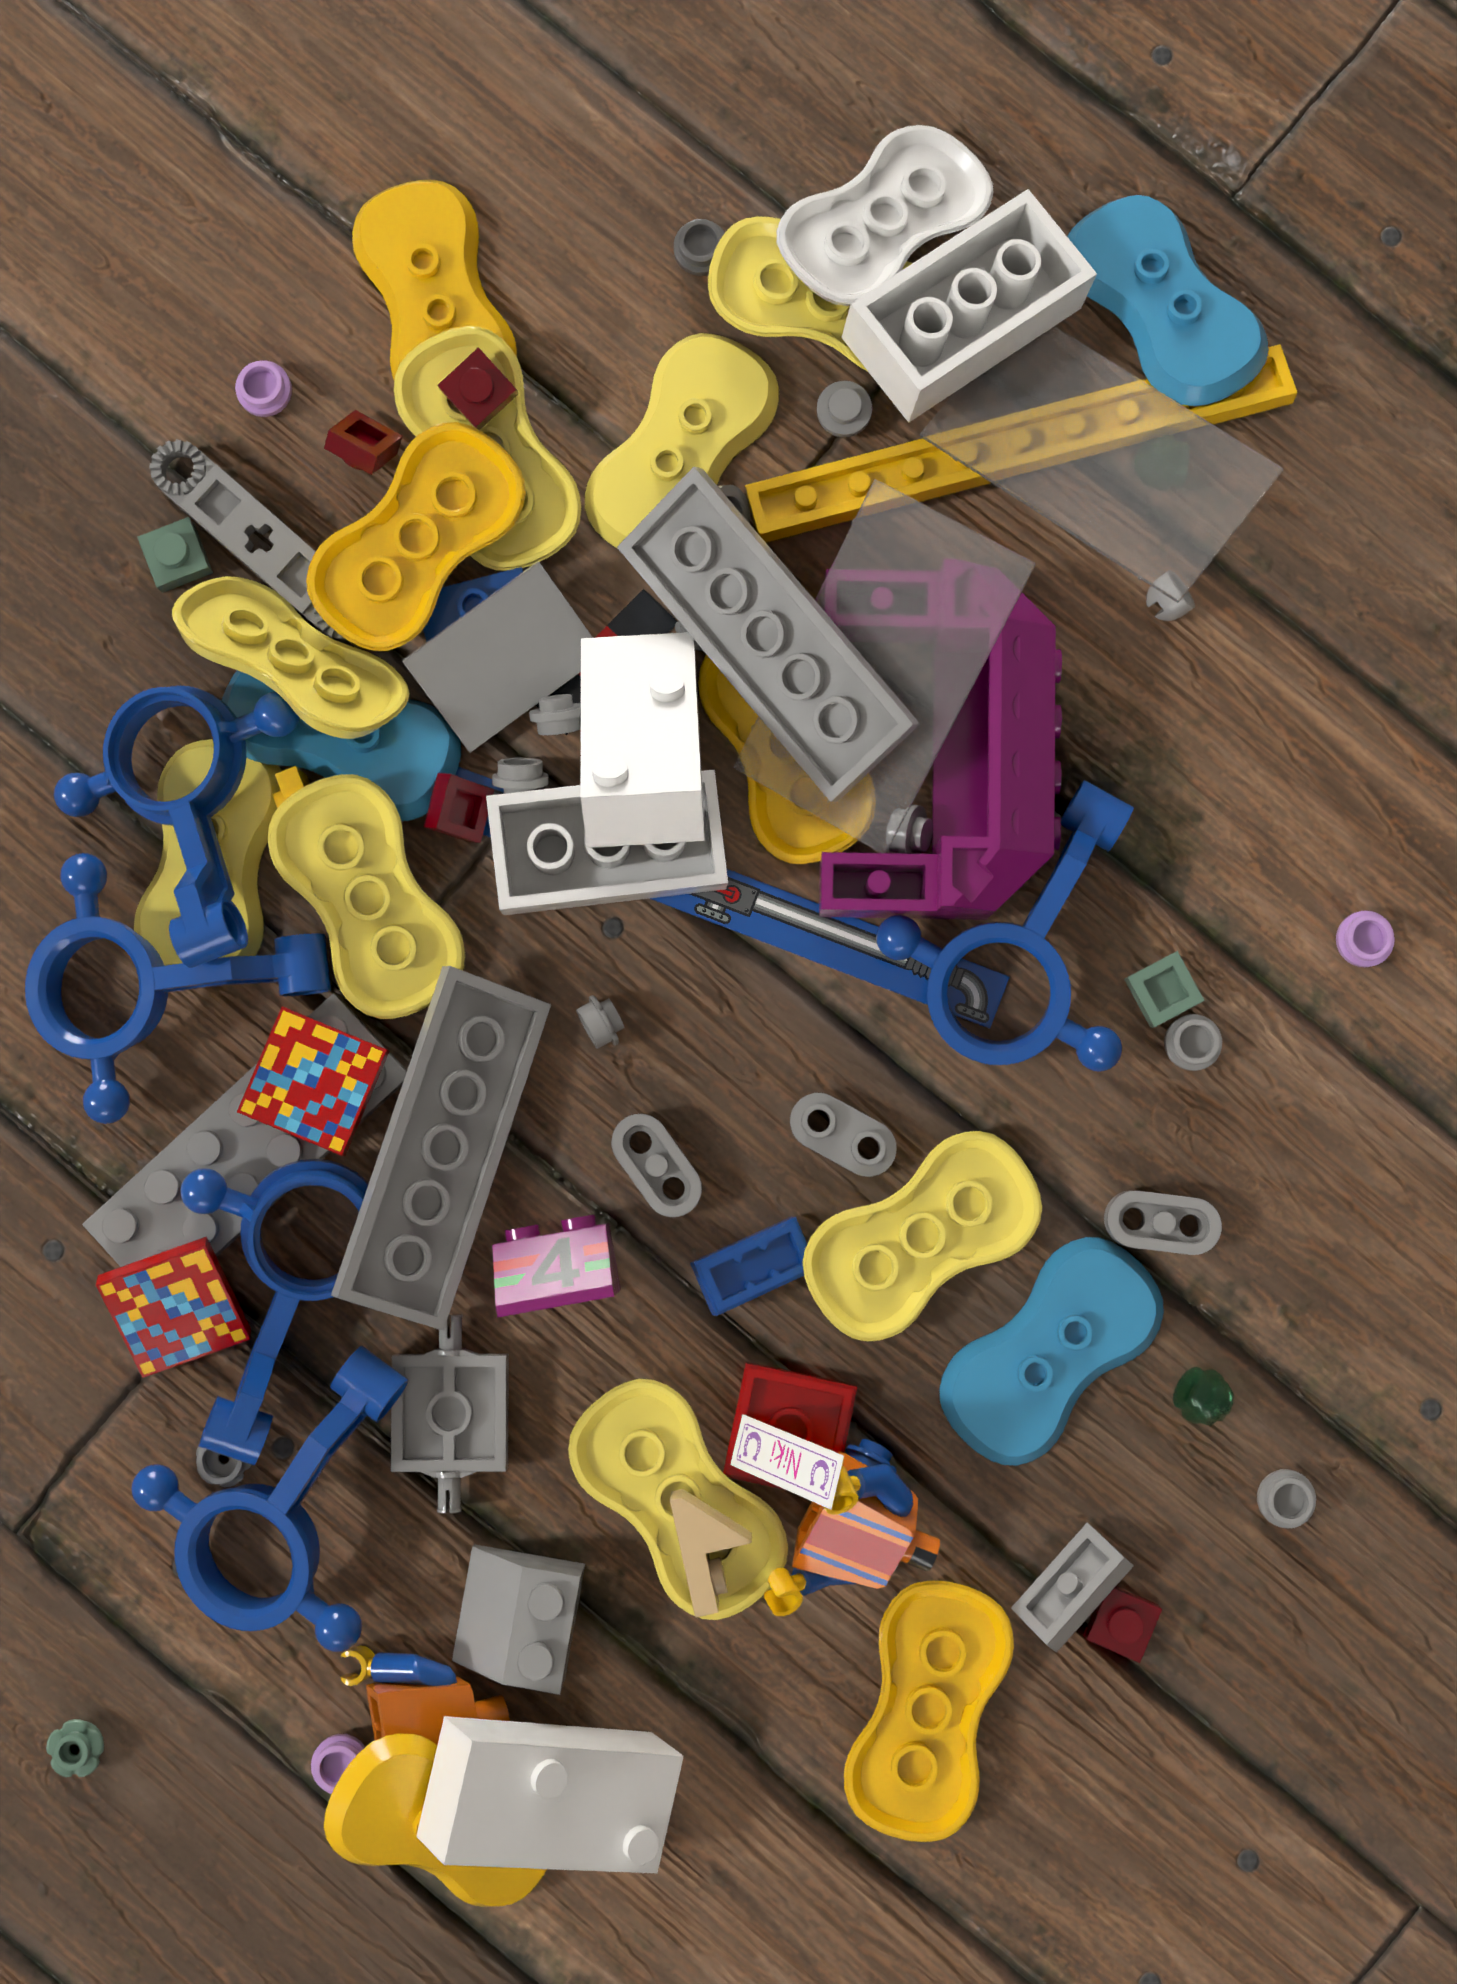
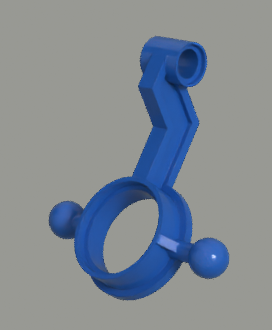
[54,686,300,968]
[876,780,1134,1072]
[25,853,331,1124]
[181,1159,369,1465]
[131,1346,409,1652]

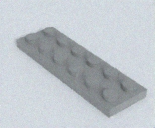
[617,466,920,802]
[331,966,551,1331]
[82,993,407,1267]

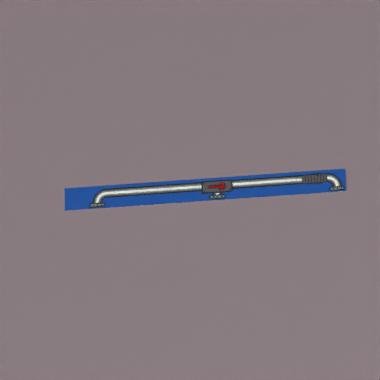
[455,767,1009,1029]

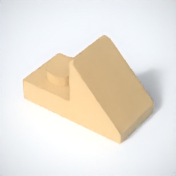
[670,1489,752,1618]

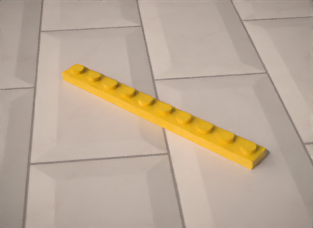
[745,344,1298,542]

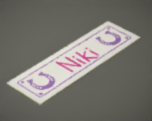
[730,1414,844,1510]

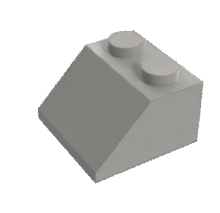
[452,1544,585,1695]

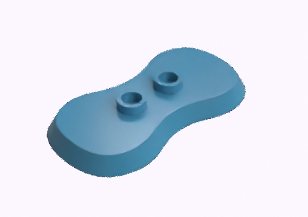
[1067,195,1269,406]
[222,670,461,821]
[939,1237,1164,1466]

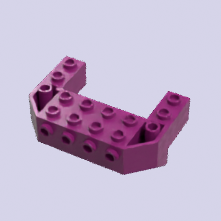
[819,559,1062,920]

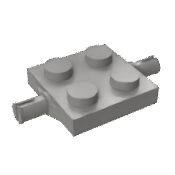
[391,1314,509,1513]

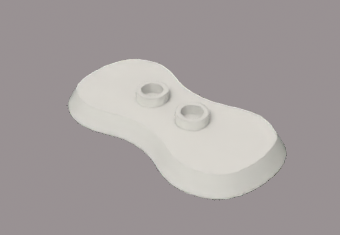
[776,125,993,306]

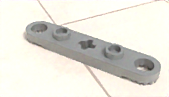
[149,439,352,643]

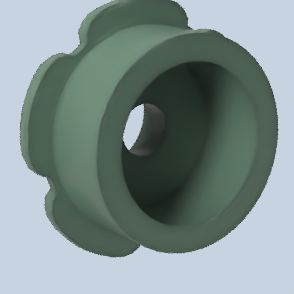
[46,1719,104,1777]

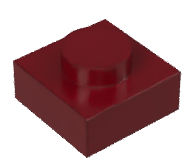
[437,347,518,430]
[324,410,403,475]
[424,773,494,844]
[1083,1586,1162,1663]

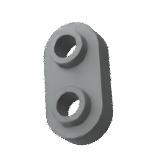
[790,1093,897,1177]
[611,1114,702,1217]
[1104,1190,1222,1255]

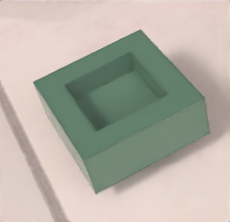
[137,517,213,593]
[1124,951,1205,1028]

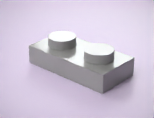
[1011,1523,1134,1653]

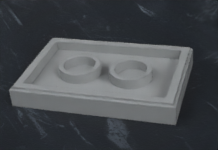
[402,561,593,753]

